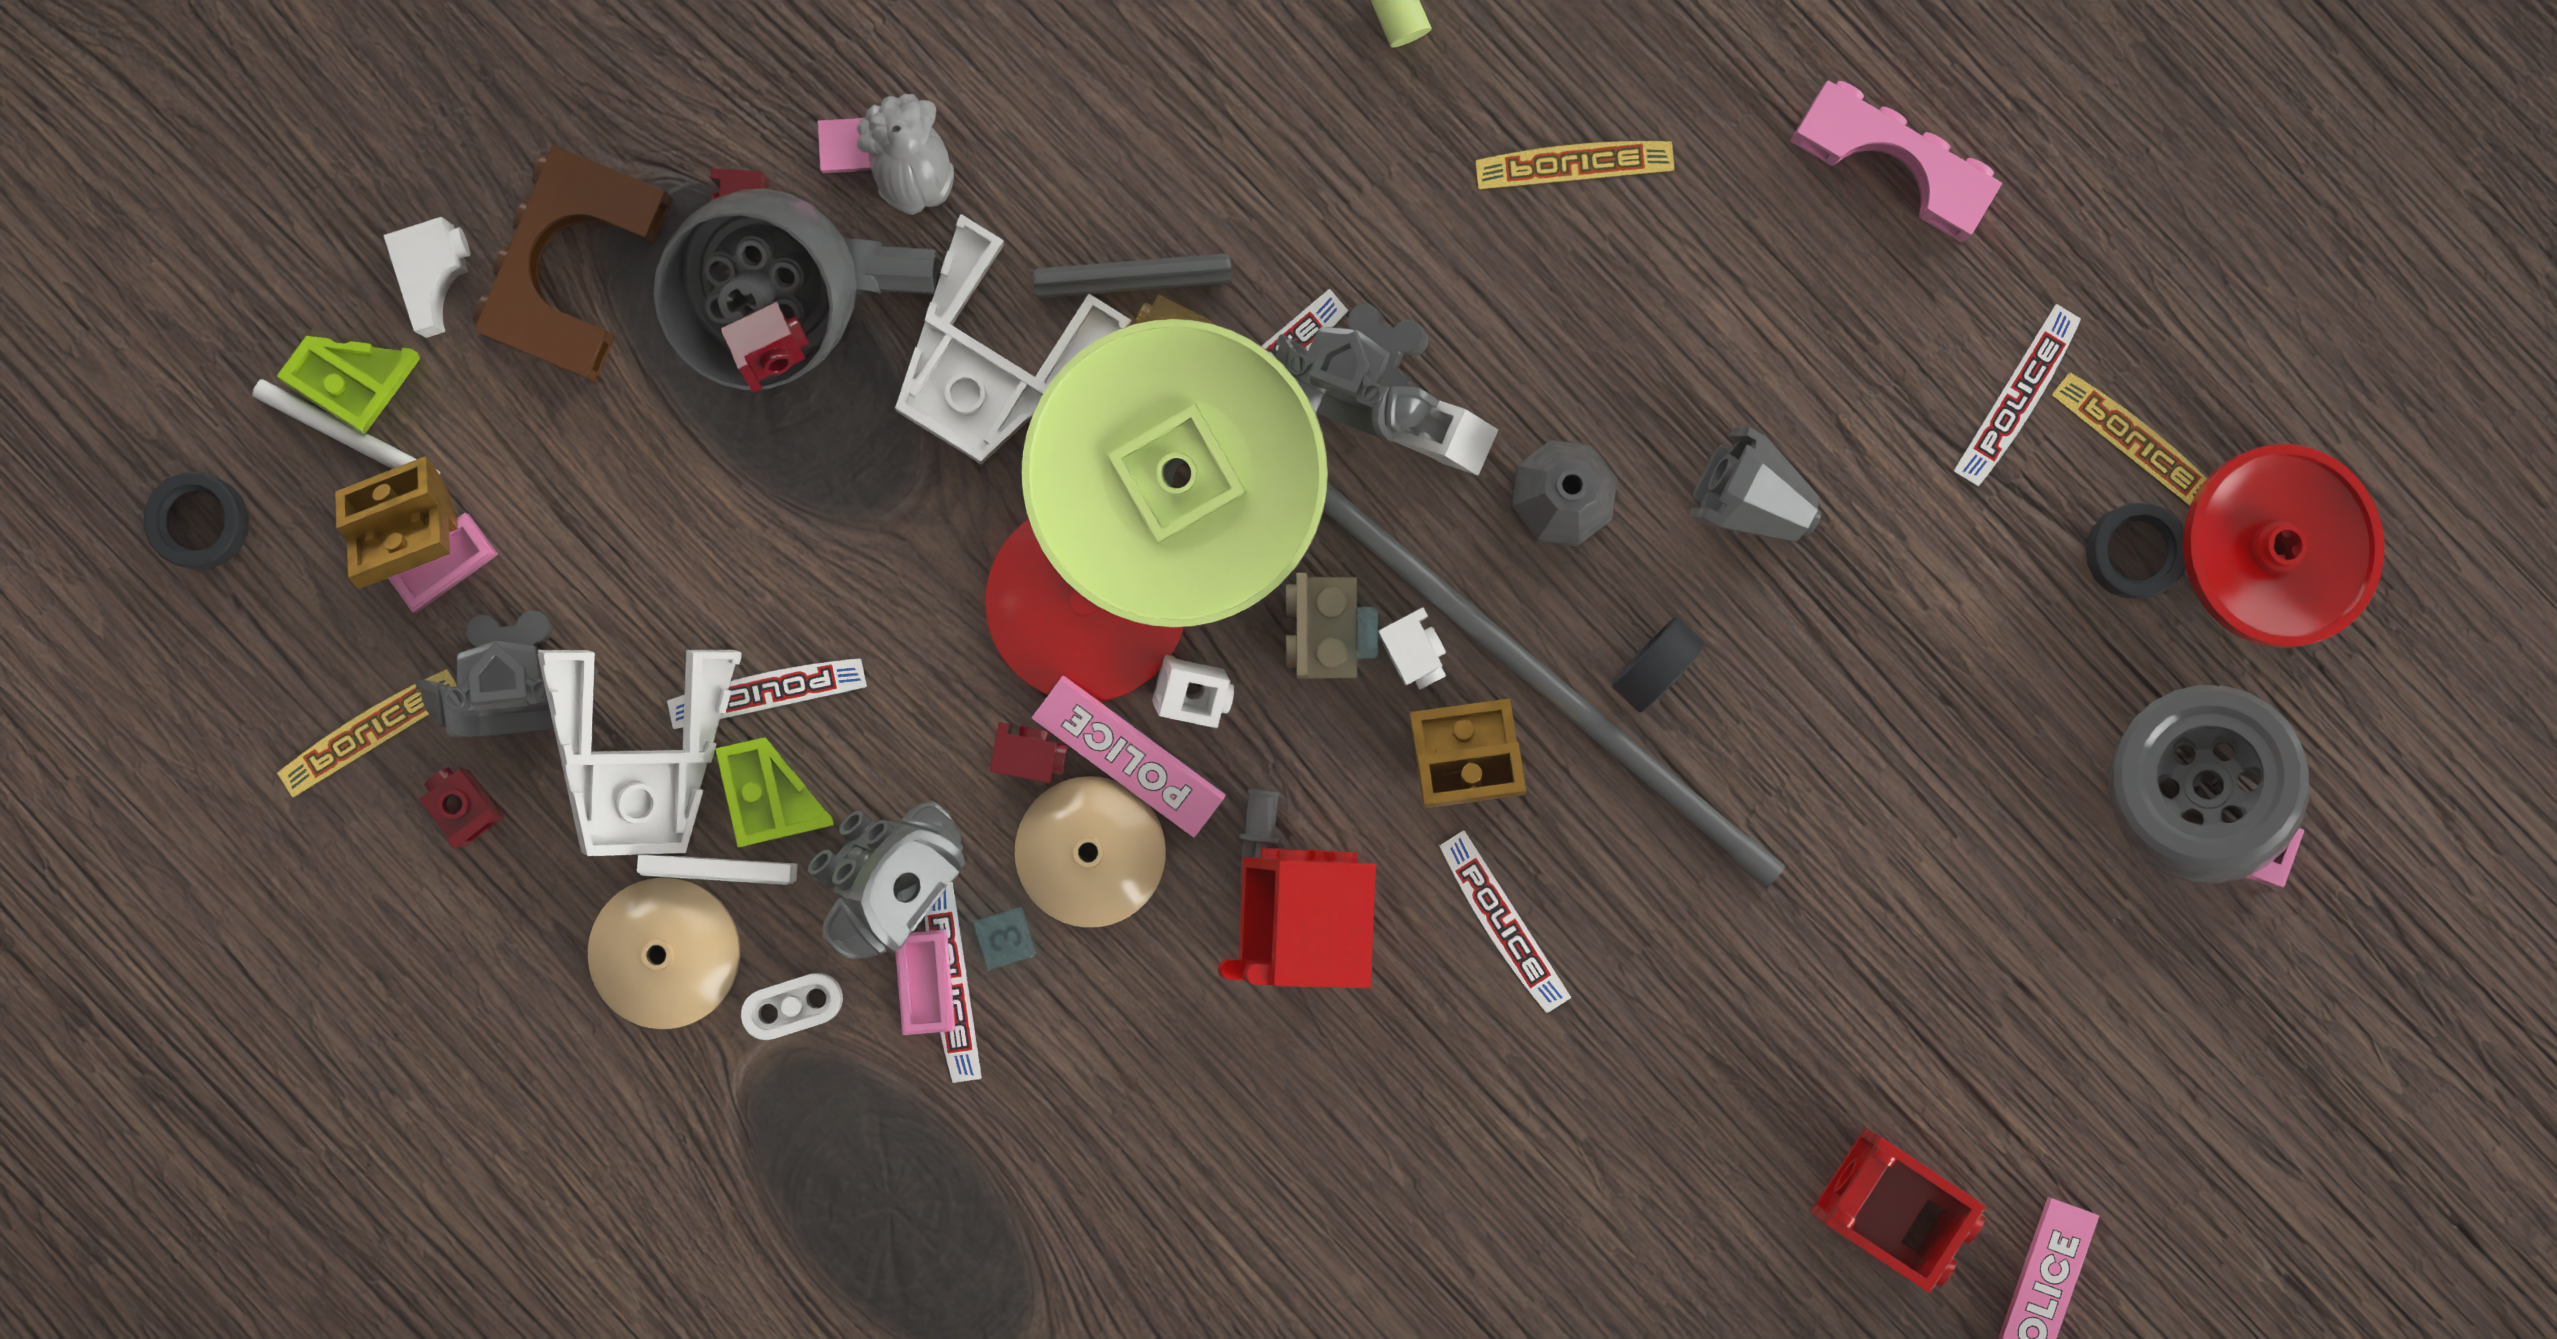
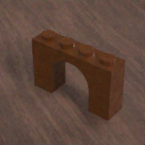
[473,145,673,383]

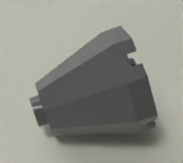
[1690,427,1821,542]
[1511,440,1617,546]

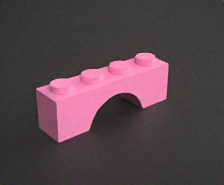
[1790,80,2002,243]

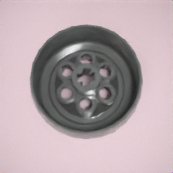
[653,188,857,390]
[2109,685,2309,884]

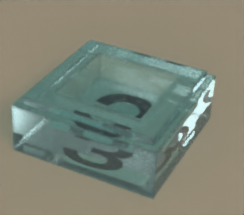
[1357,607,1378,660]
[973,907,1037,970]

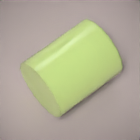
[1371,0,1432,47]

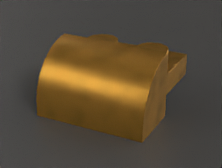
[335,456,458,589]
[1410,699,1526,809]

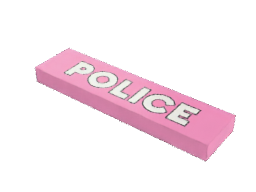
[1032,675,1225,838]
[1998,1197,2099,1339]

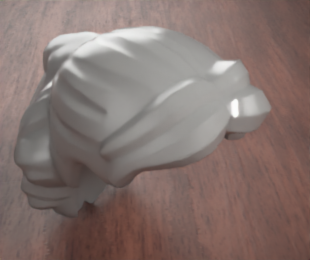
[857,94,954,215]

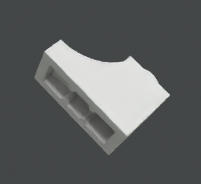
[383,217,470,338]
[1391,401,1498,476]

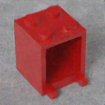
[1218,848,1376,988]
[1810,1128,1986,1293]

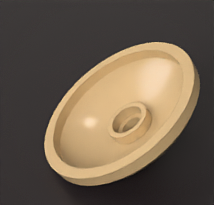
[1015,776,1166,927]
[588,877,740,1029]

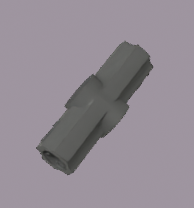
[781,239,938,296]

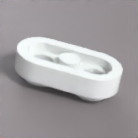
[741,973,843,1040]

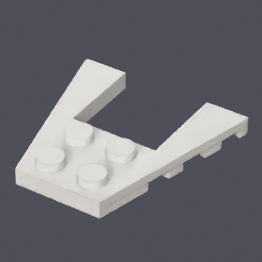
[895,214,1131,465]
[538,650,741,856]

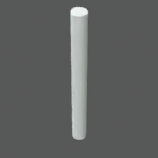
[252,379,440,474]

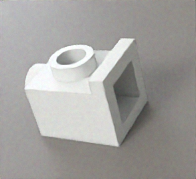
[1377,608,1446,690]
[1152,655,1234,728]

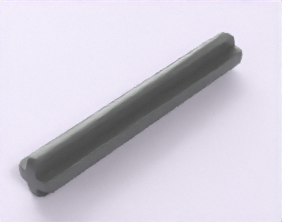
[1033,254,1232,298]

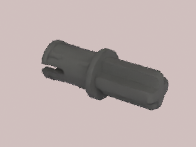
[1239,789,1280,887]

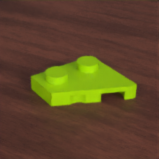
[277,336,420,435]
[715,737,834,848]

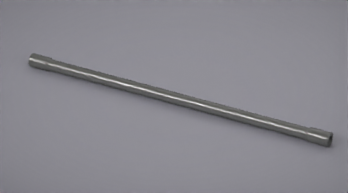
[1323,482,1785,888]

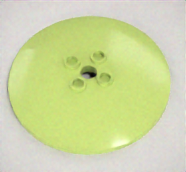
[1022,319,1328,627]

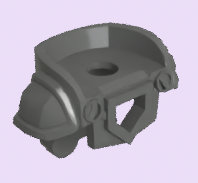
[1275,303,1439,442]
[416,610,598,737]
[808,801,965,959]

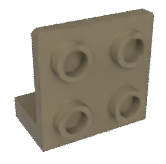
[1286,573,1357,679]

